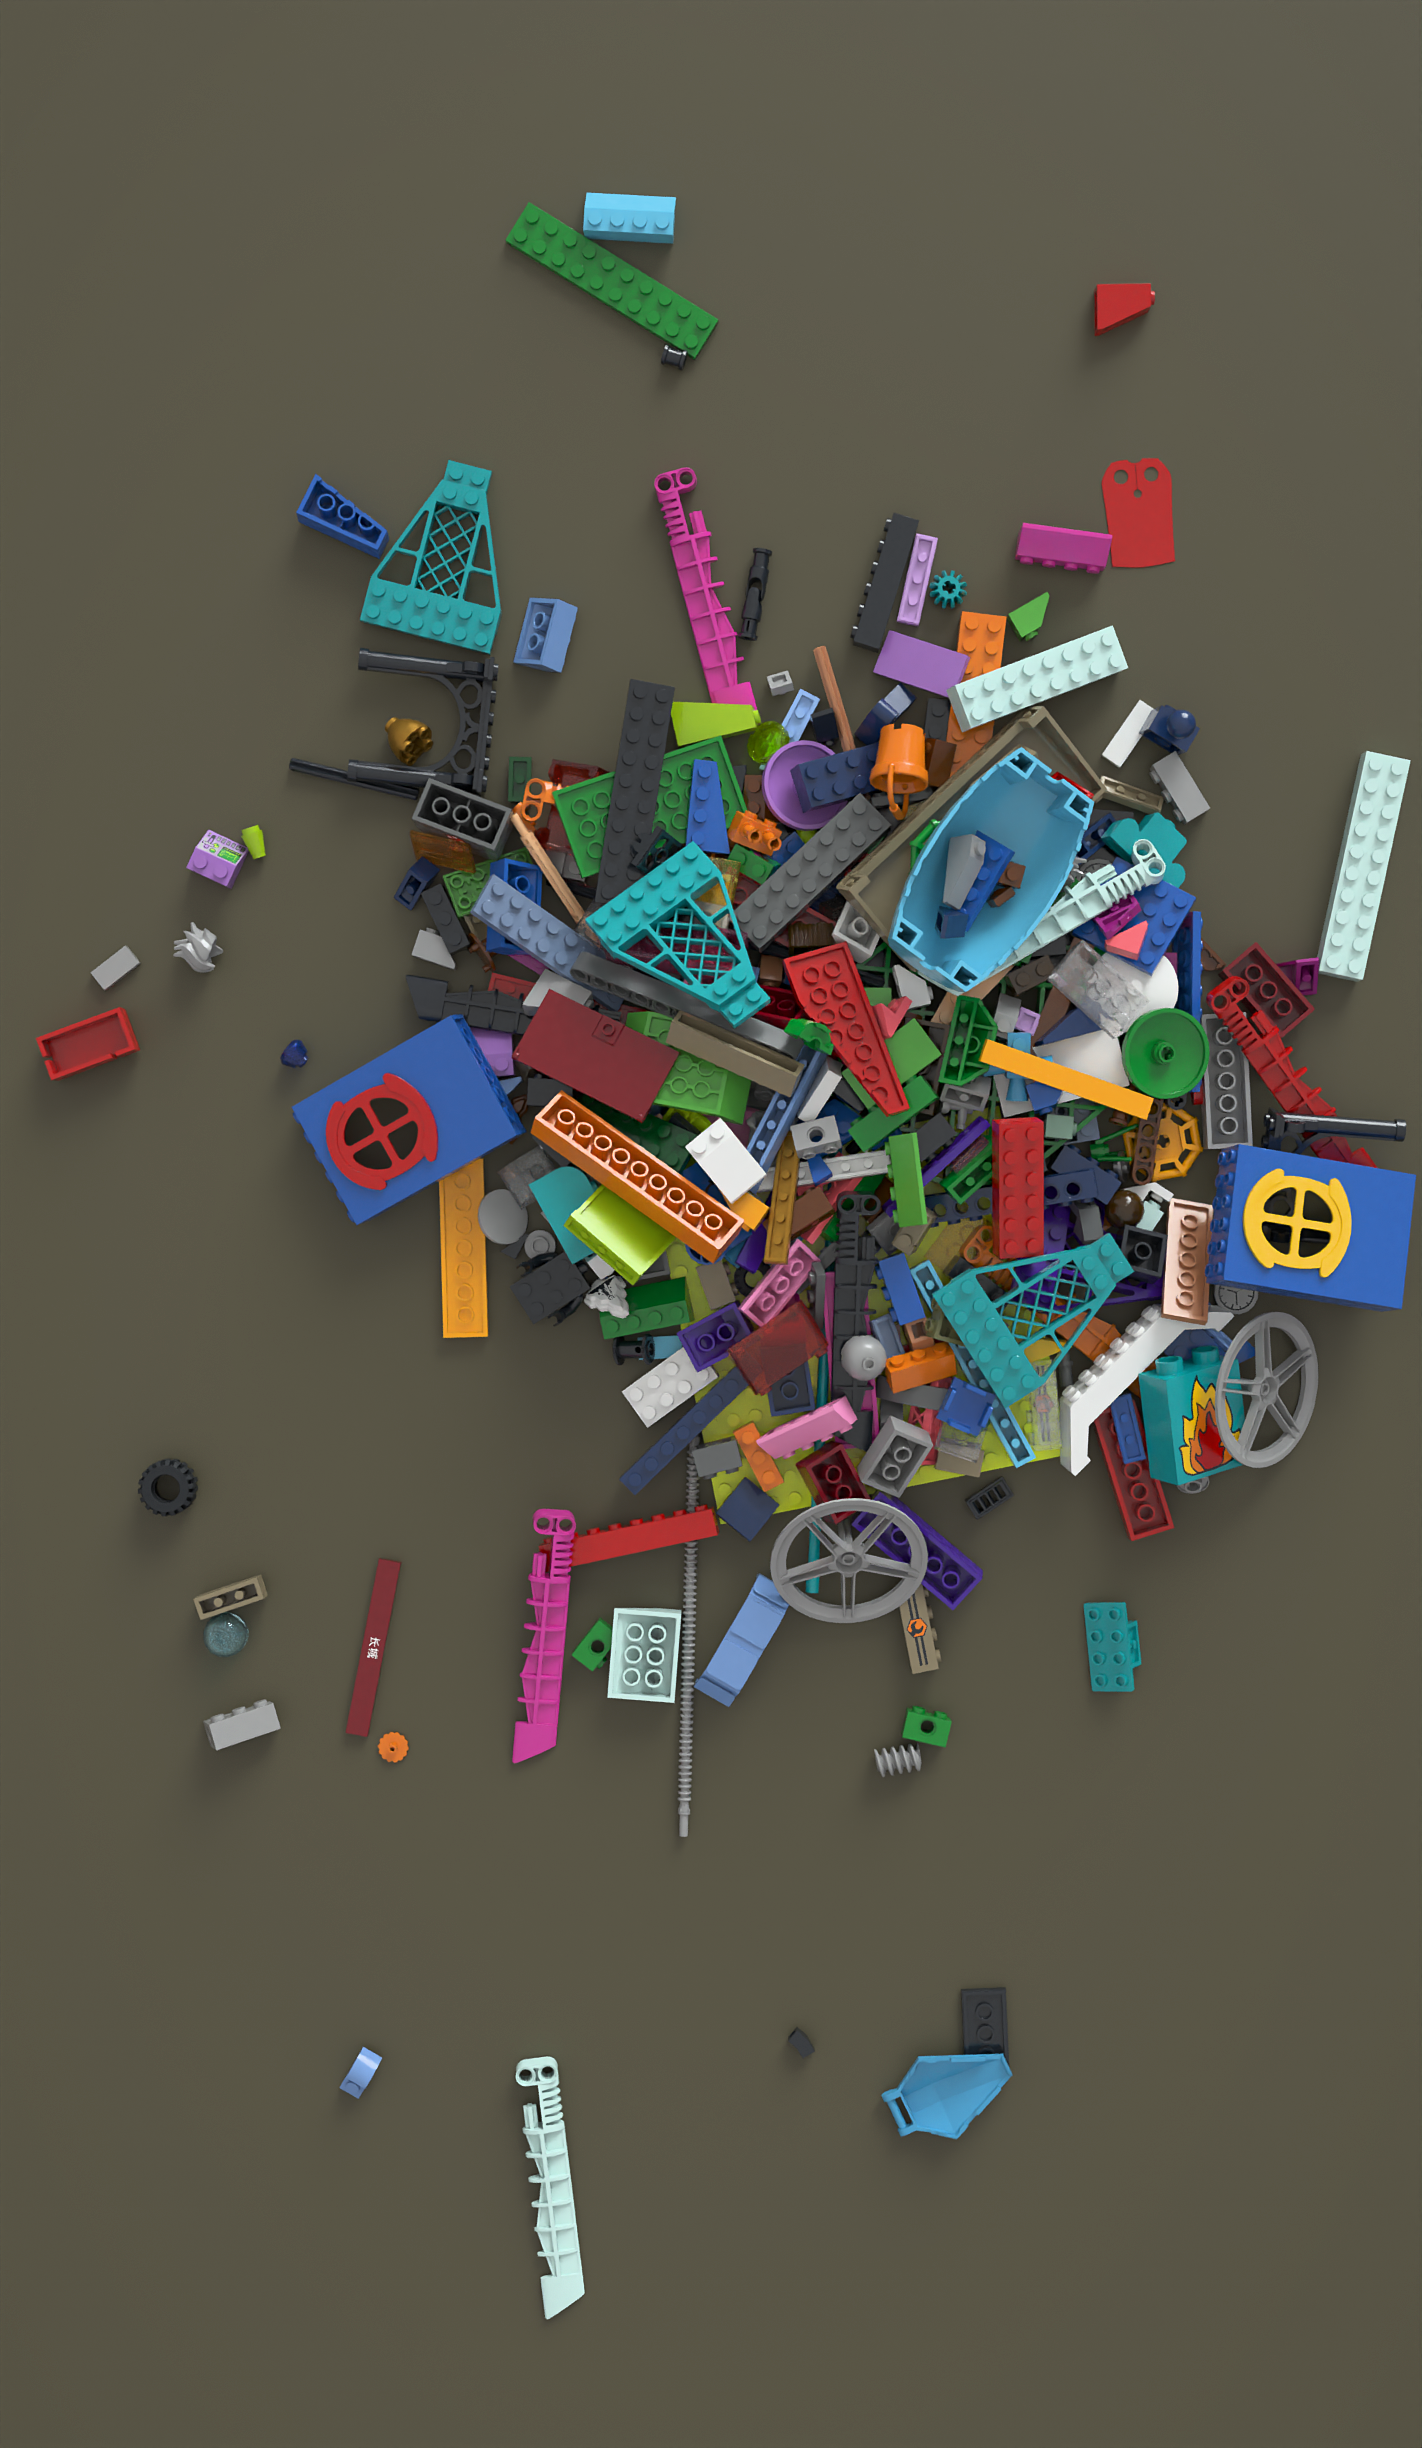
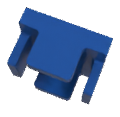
[936,1376,996,1436]

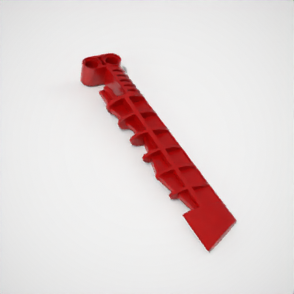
[1206,976,1377,1168]

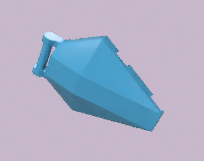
[881,2054,1013,2139]

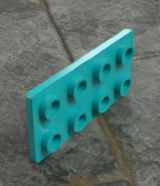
[1084,1602,1141,1692]

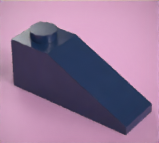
[1076,812,1116,865]
[1035,1001,1105,1047]

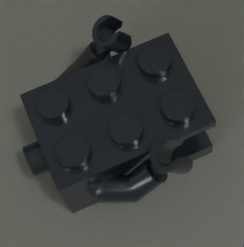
[510,1252,592,1326]

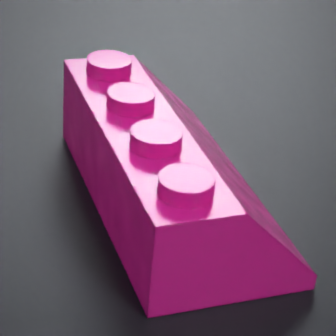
[1015,523,1112,574]

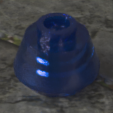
[280,1040,309,1068]

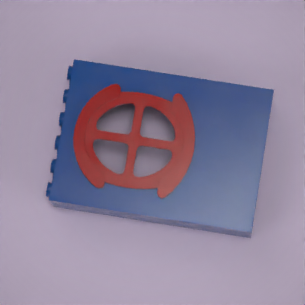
[292,1014,527,1225]

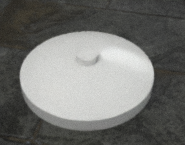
[1087,953,1178,1033]

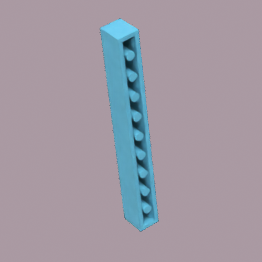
[910,1259,1036,1468]

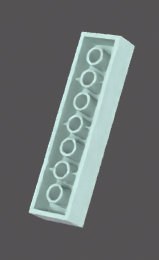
[946,625,1128,732]

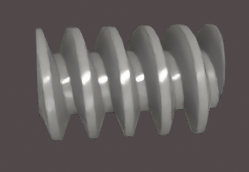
[874,1742,922,1777]

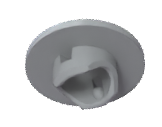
[478,1189,528,1245]

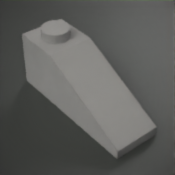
[943,834,986,910]

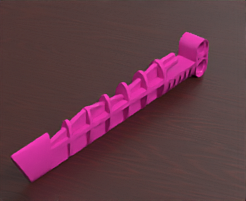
[654,467,760,724]
[512,1509,576,1763]

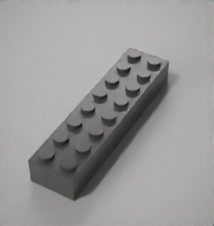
[728,793,891,953]

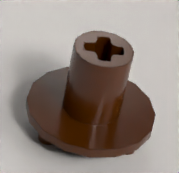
[467,933,498,973]

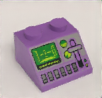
[186,830,249,889]

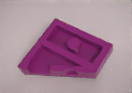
[1092,894,1141,940]

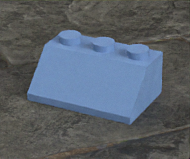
[513,598,578,673]

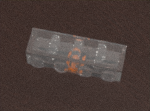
[1025,1358,1062,1451]

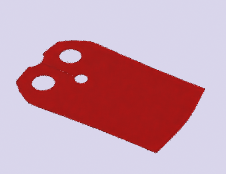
[1102,458,1175,568]

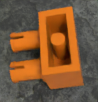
[727,810,782,856]

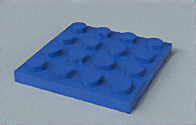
[1072,857,1196,976]

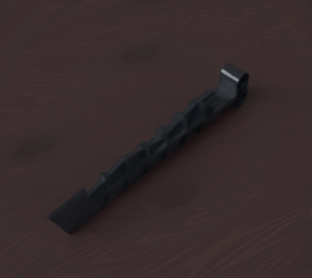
[406,975,621,1035]
[831,1191,881,1452]

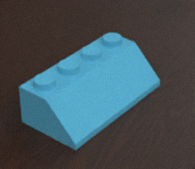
[583,193,676,244]

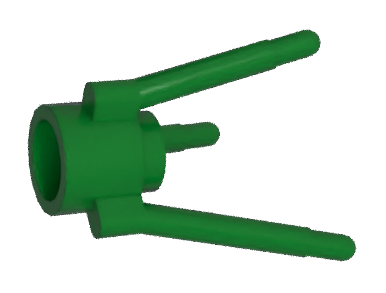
[1090,1123,1138,1162]

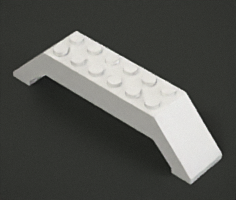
[1059,1304,1234,1476]

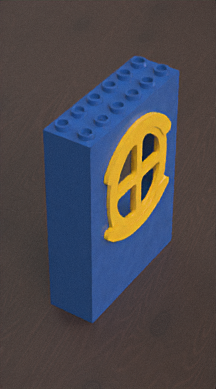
[1205,1144,1416,1312]

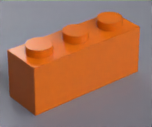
[885,1341,957,1394]
[733,1421,784,1492]

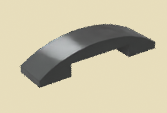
[875,1375,949,1411]

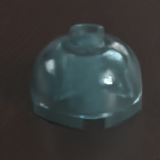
[203,1612,249,1657]

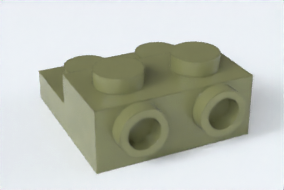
[925,1298,965,1347]

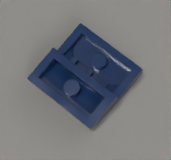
[715,1477,779,1542]

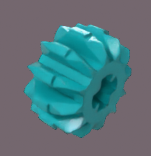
[929,570,967,609]

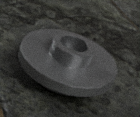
[1113,1151,1130,1183]
[524,1230,556,1258]

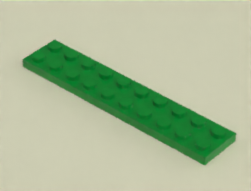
[505,202,719,360]

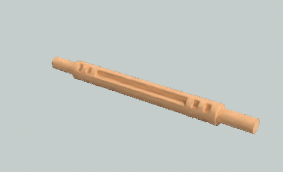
[511,813,601,947]

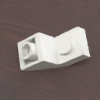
[1121,1182,1174,1203]

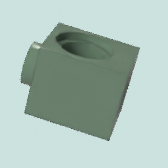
[1043,1114,1077,1141]

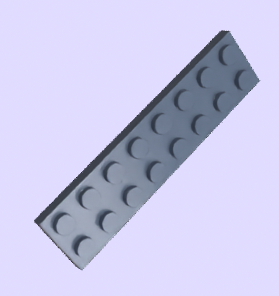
[470,874,625,1012]

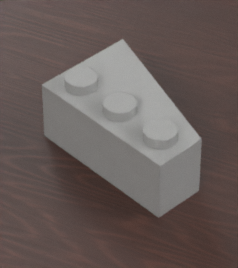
[203,1699,281,1750]

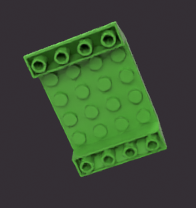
[625,1011,752,1125]

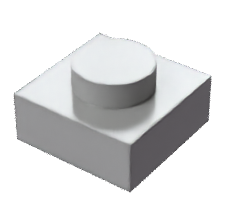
[766,671,794,696]

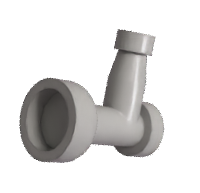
[940,1100,973,1129]

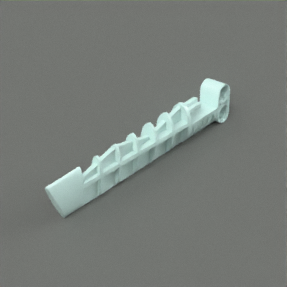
[918,839,1166,996]
[516,2056,585,2319]

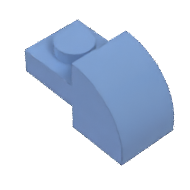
[339,2047,382,2099]

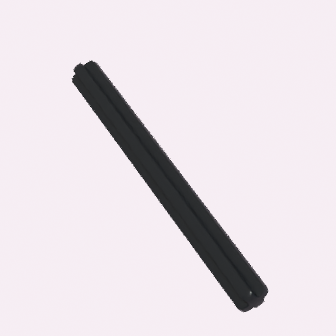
[289,758,419,800]

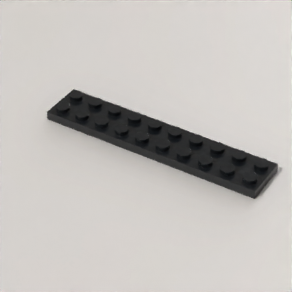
[594,679,675,905]

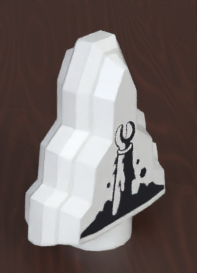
[584,1275,629,1318]

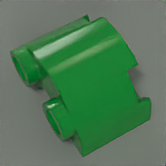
[783,1019,834,1055]

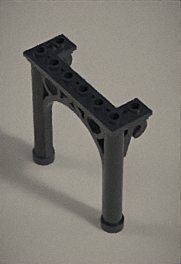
[347,648,499,797]
[1261,1107,1406,1244]

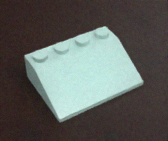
[607,1608,682,1703]

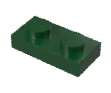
[508,757,532,803]

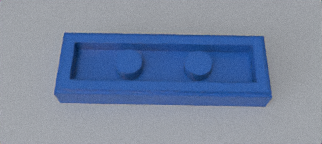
[1109,1393,1146,1464]

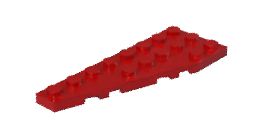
[782,941,910,1117]

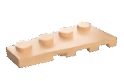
[930,965,1014,1025]

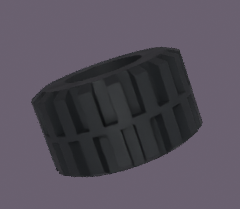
[138,1458,198,1517]

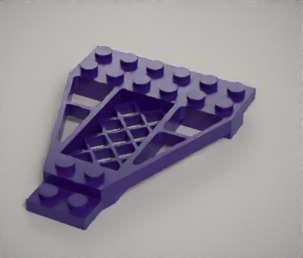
[1010,1184,1164,1315]

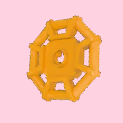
[1122,1100,1204,1183]

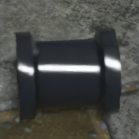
[661,344,688,371]

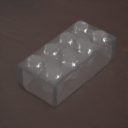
[1046,940,1150,1039]

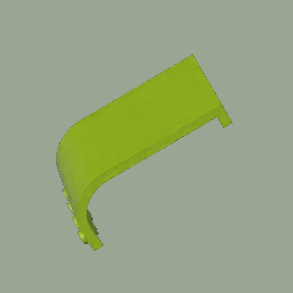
[563,1108,712,1285]

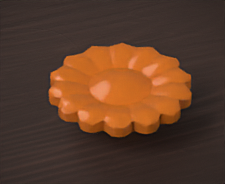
[378,1732,409,1763]

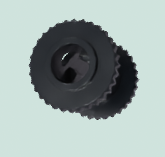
[612,1334,655,1365]

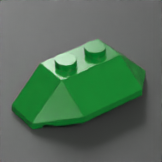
[938,995,998,1087]

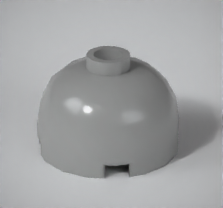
[841,1335,887,1381]

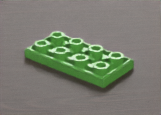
[443,847,533,919]
[841,1018,942,1110]

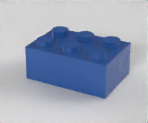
[874,1252,926,1326]

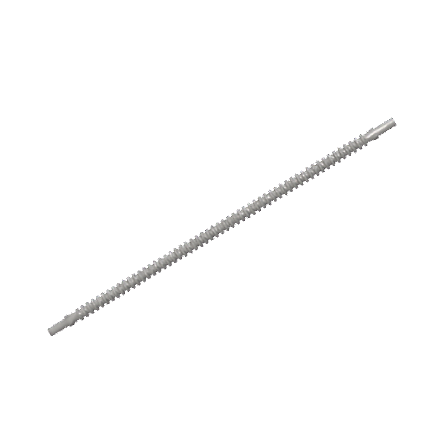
[678,1435,700,1837]

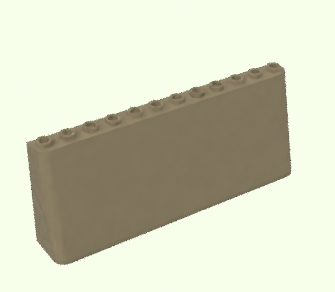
[836,706,1107,972]

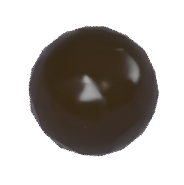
[1104,1190,1145,1229]

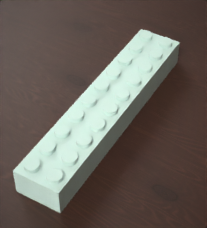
[1317,751,1411,982]

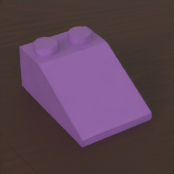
[470,1027,516,1077]

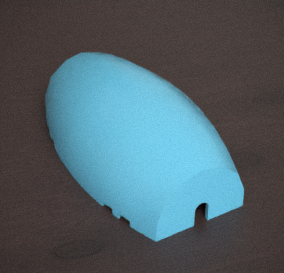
[888,747,1094,992]

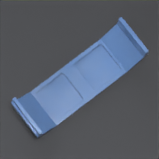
[694,1573,789,1707]

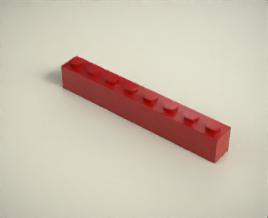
[538,1504,719,1572]

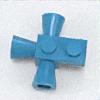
[983,1032,1053,1101]

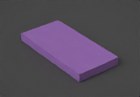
[873,630,970,698]

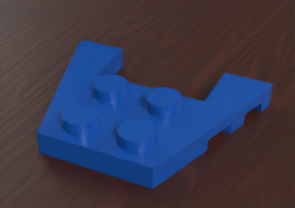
[797,1099,889,1187]
[1164,1303,1255,1363]

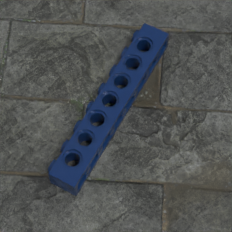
[924,1168,1099,1228]

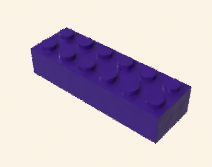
[851,1489,983,1610]

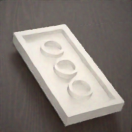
[622,1347,719,1428]

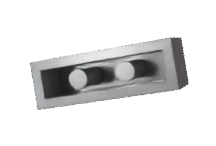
[1149,751,1210,825]

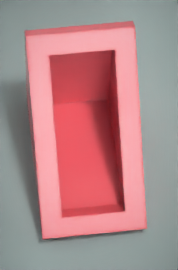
[1105,921,1148,960]

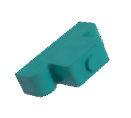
[1100,812,1187,888]

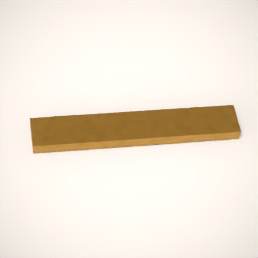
[764,1131,801,1265]

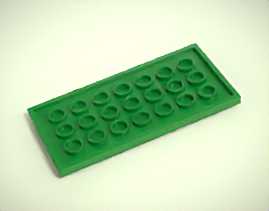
[551,735,748,879]

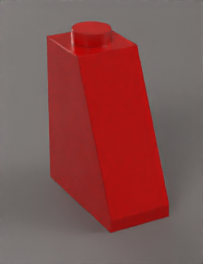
[1094,283,1155,336]

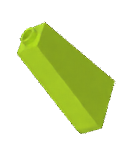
[671,702,761,748]

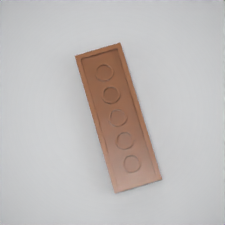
[1161,1198,1213,1326]

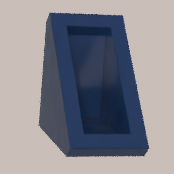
[935,906,968,939]

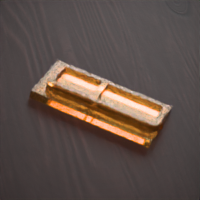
[410,830,476,874]

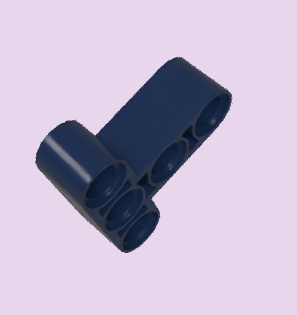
[854,682,917,746]

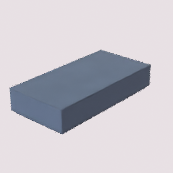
[868,1313,905,1359]

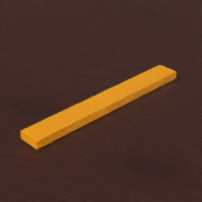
[979,1039,1154,1120]

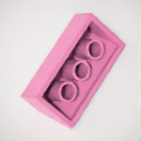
[737,1239,821,1331]
[756,1395,858,1459]

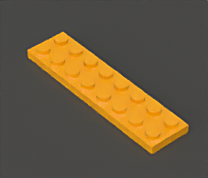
[439,1159,488,1338]

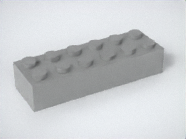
[1200,1012,1253,1149]

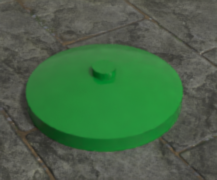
[1122,1008,1210,1099]

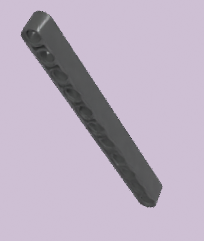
[570,952,804,1060]

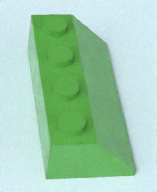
[884,1132,928,1227]

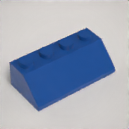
[486,858,542,955]

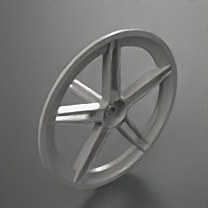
[1215,1312,1318,1468]
[770,1498,928,1623]

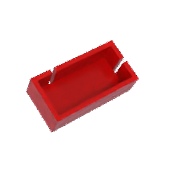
[36,1007,140,1081]

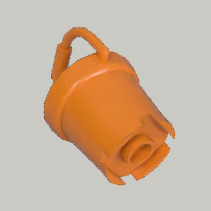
[869,724,928,820]

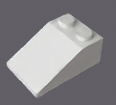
[685,1118,767,1204]

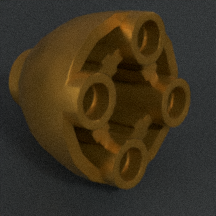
[385,717,433,766]

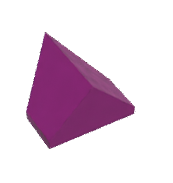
[1276,957,1319,996]

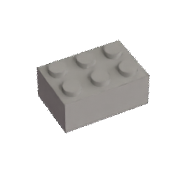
[857,1415,933,1498]

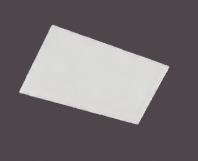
[993,1026,1130,1117]

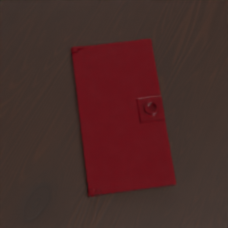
[511,989,680,1123]

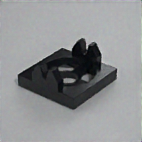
[631,825,685,875]

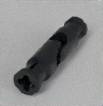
[738,548,772,641]

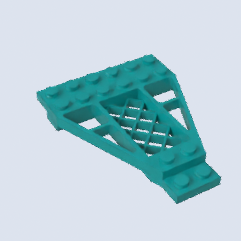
[360,460,502,655]
[585,841,771,1029]
[932,1233,1134,1408]

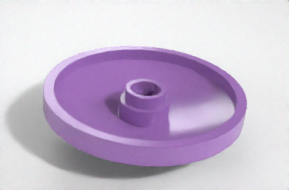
[762,740,848,831]

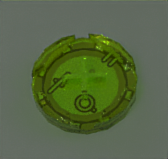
[747,721,789,765]

